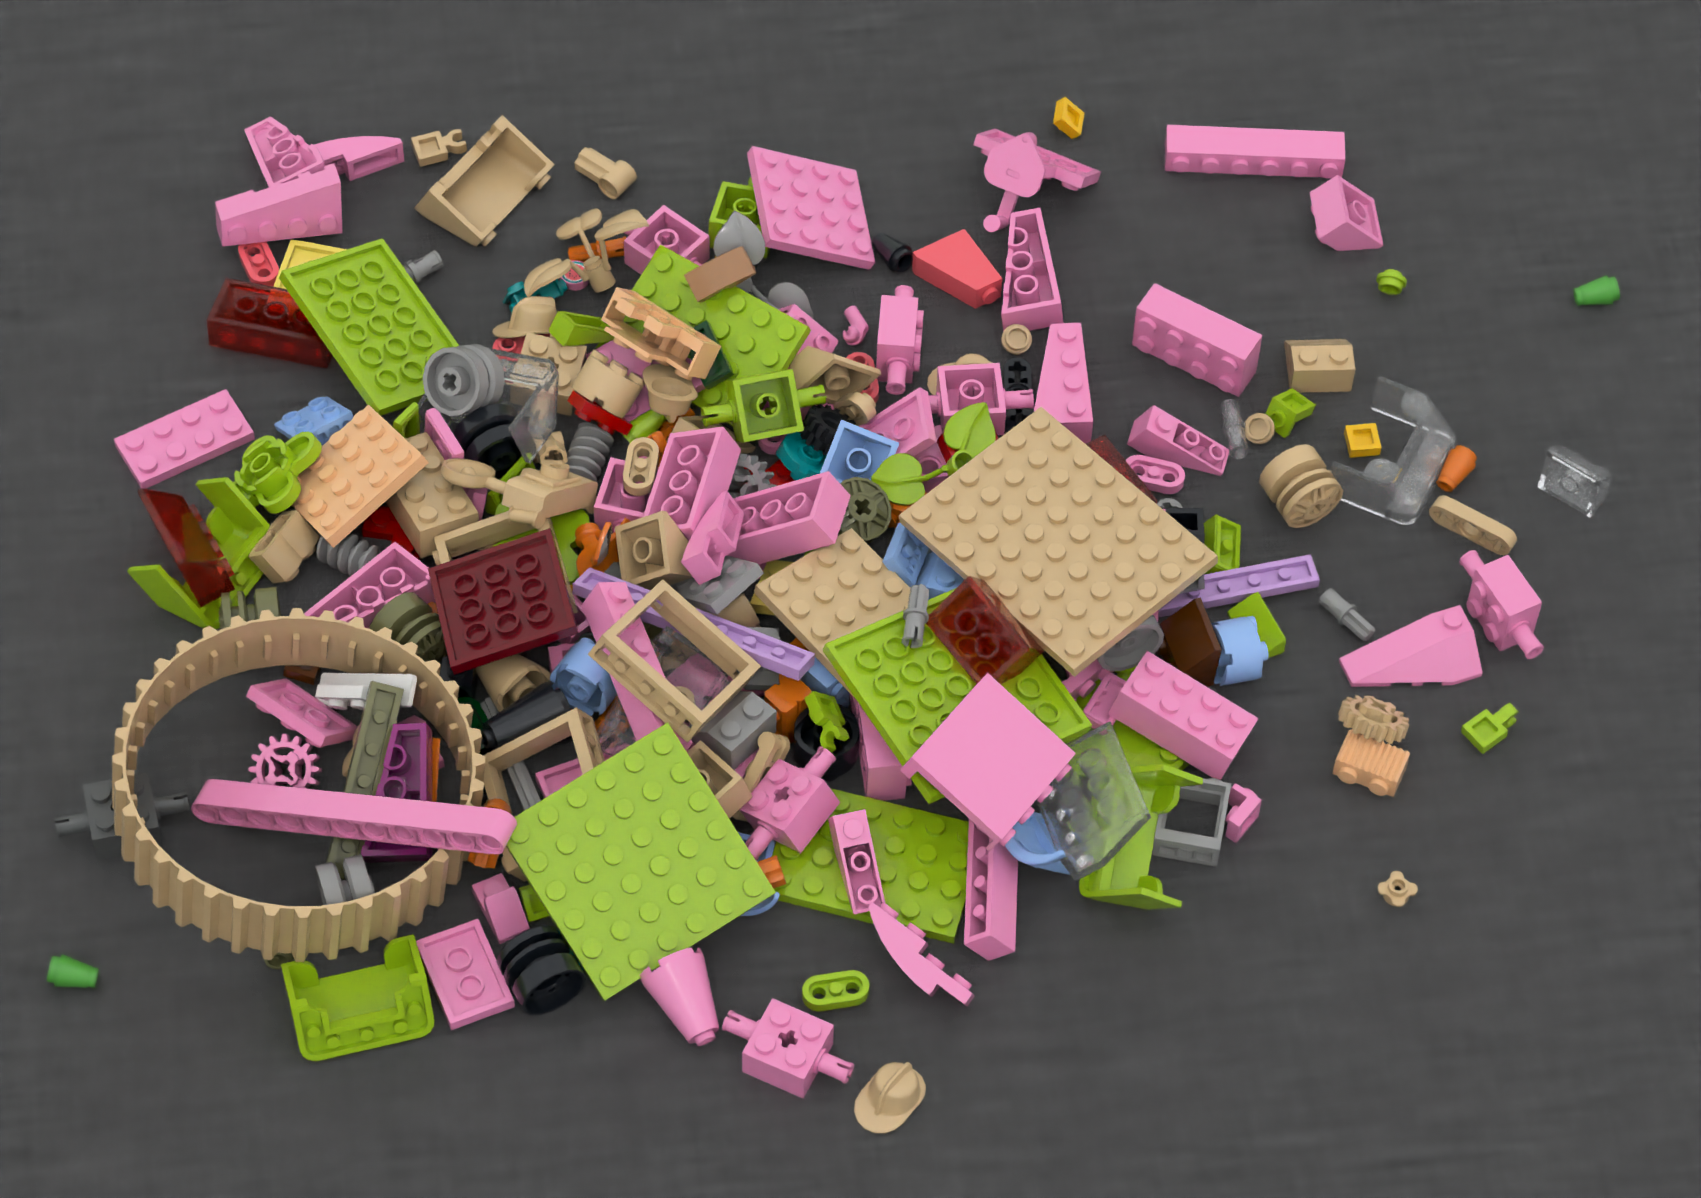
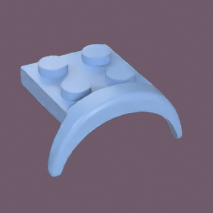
[1005,812,1080,875]

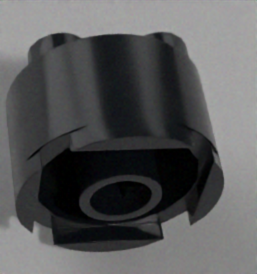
[794,704,859,782]

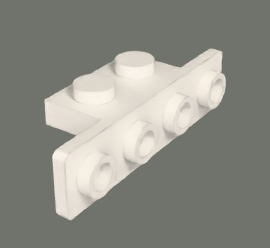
[315,673,417,710]

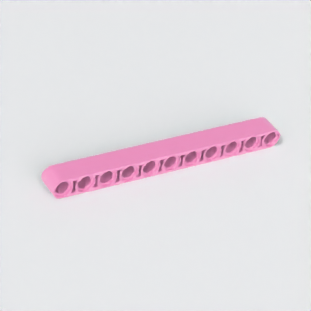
[191,779,517,855]

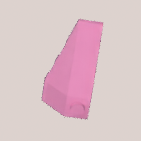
[244,116,326,187]
[1339,605,1483,687]

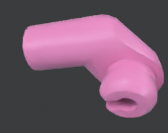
[842,306,869,346]

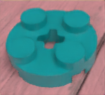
[776,432,826,481]

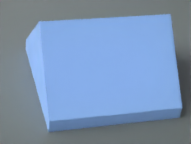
[820,420,899,483]

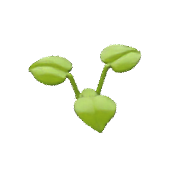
[871,402,996,506]

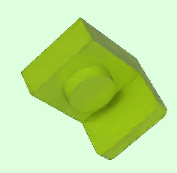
[1265,388,1316,438]

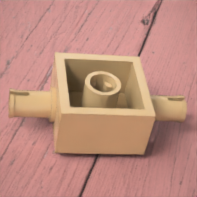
[511,332,587,430]

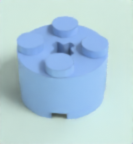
[1211,616,1269,686]
[550,638,617,716]

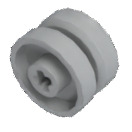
[423,344,505,416]
[1097,615,1164,671]
[315,854,375,905]

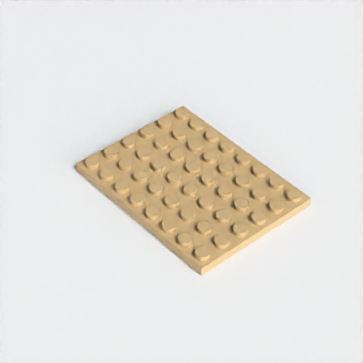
[899,407,1218,677]

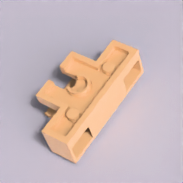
[601,287,721,380]

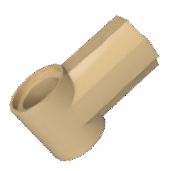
[574,147,637,199]
[530,431,568,464]

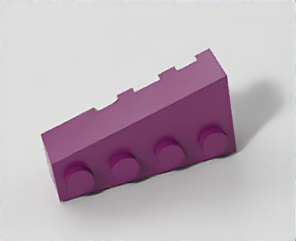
[361,723,432,863]

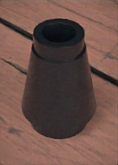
[872,232,913,272]

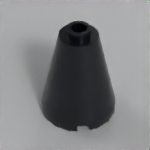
[481,681,573,751]

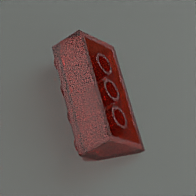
[207,278,333,369]
[137,488,235,607]

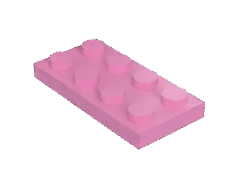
[114,389,255,490]

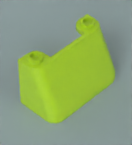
[281,934,434,1061]

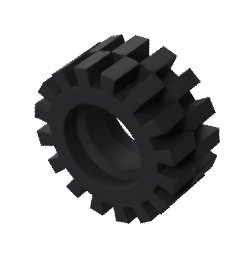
[799,404,856,456]

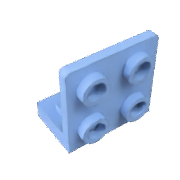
[274,396,353,445]
[882,523,929,588]

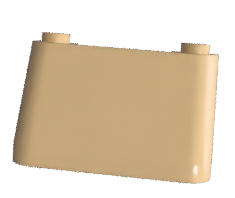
[414,115,555,247]

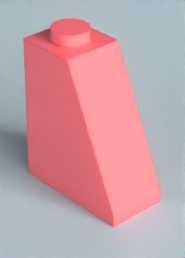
[912,229,1002,309]

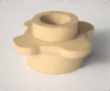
[1377,871,1418,907]

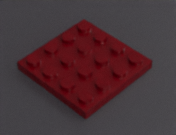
[428,528,578,675]

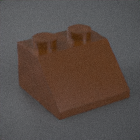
[1156,597,1222,687]

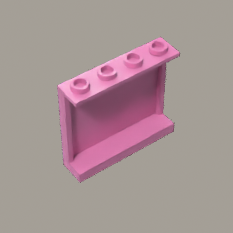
[900,673,1076,851]

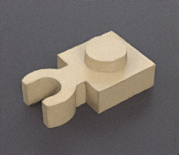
[411,129,467,167]

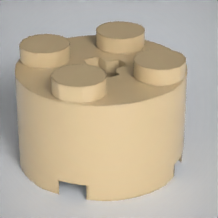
[572,349,645,418]

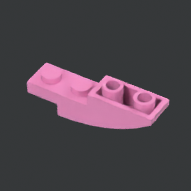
[868,902,975,1007]

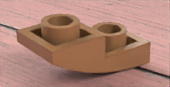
[684,246,757,303]

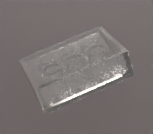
[1036,721,1151,881]

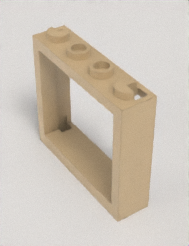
[432,511,578,614]
[588,579,761,743]
[483,707,605,882]

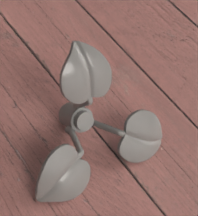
[713,211,814,319]

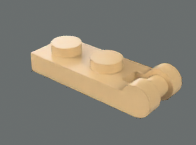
[732,731,790,822]

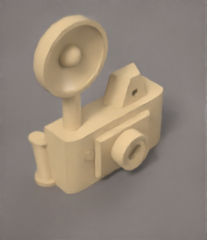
[441,458,598,529]

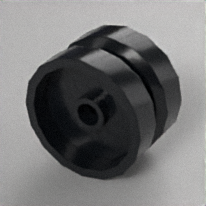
[454,403,534,480]

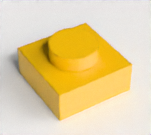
[1053,97,1084,139]
[1344,423,1381,458]

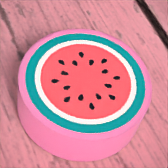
[560,260,589,291]

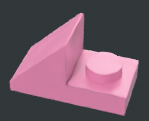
[471,873,530,944]

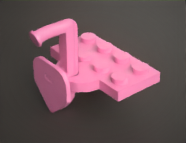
[973,129,1101,232]

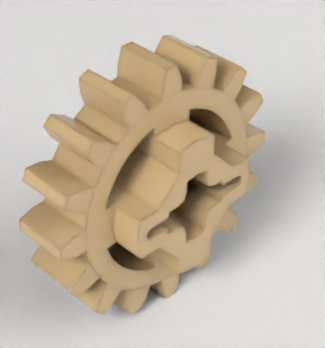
[1338,695,1410,744]

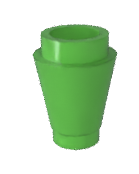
[1573,275,1620,306]
[47,954,99,988]

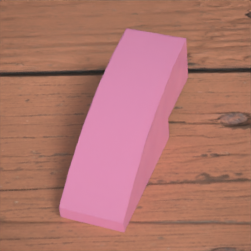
[314,136,405,181]
[681,490,744,585]

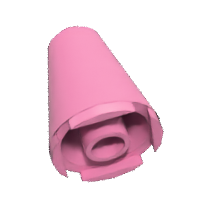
[640,948,719,1046]

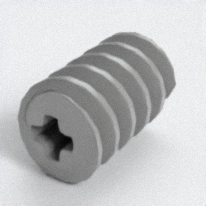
[566,422,614,482]
[316,534,379,576]

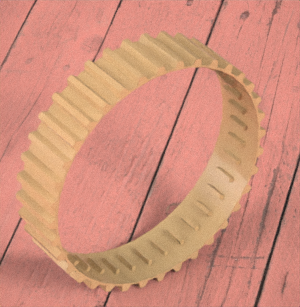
[112,608,485,962]

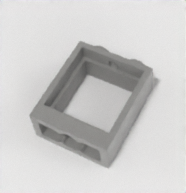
[1152,778,1232,867]

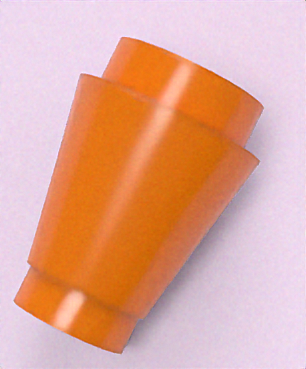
[1436,445,1477,492]

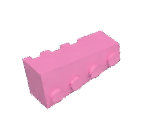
[1034,323,1093,444]

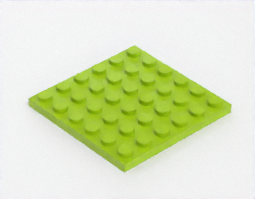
[823,583,1092,804]
[506,722,776,1001]

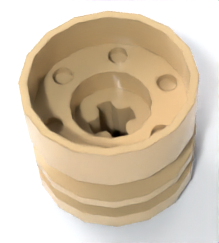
[1259,444,1343,528]

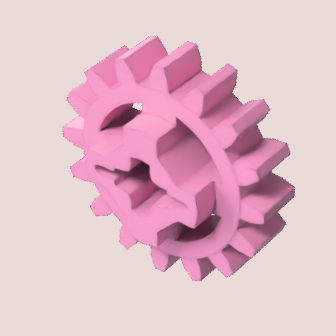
[248,734,322,789]

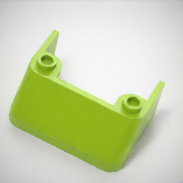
[127,477,270,629]
[1079,764,1203,910]

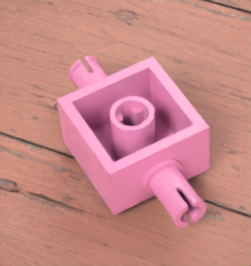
[624,205,710,274]
[876,285,924,395]
[929,363,1034,435]
[594,456,659,533]
[1459,550,1544,659]
[739,746,840,862]
[722,998,854,1099]

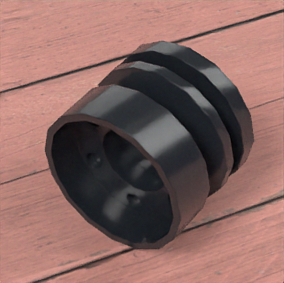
[496,926,586,1016]

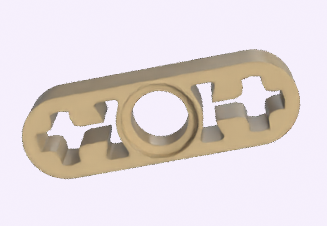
[1429,496,1517,555]

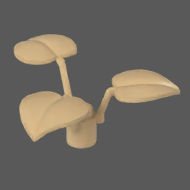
[524,208,649,297]

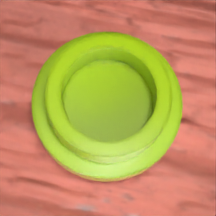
[1376,269,1407,295]

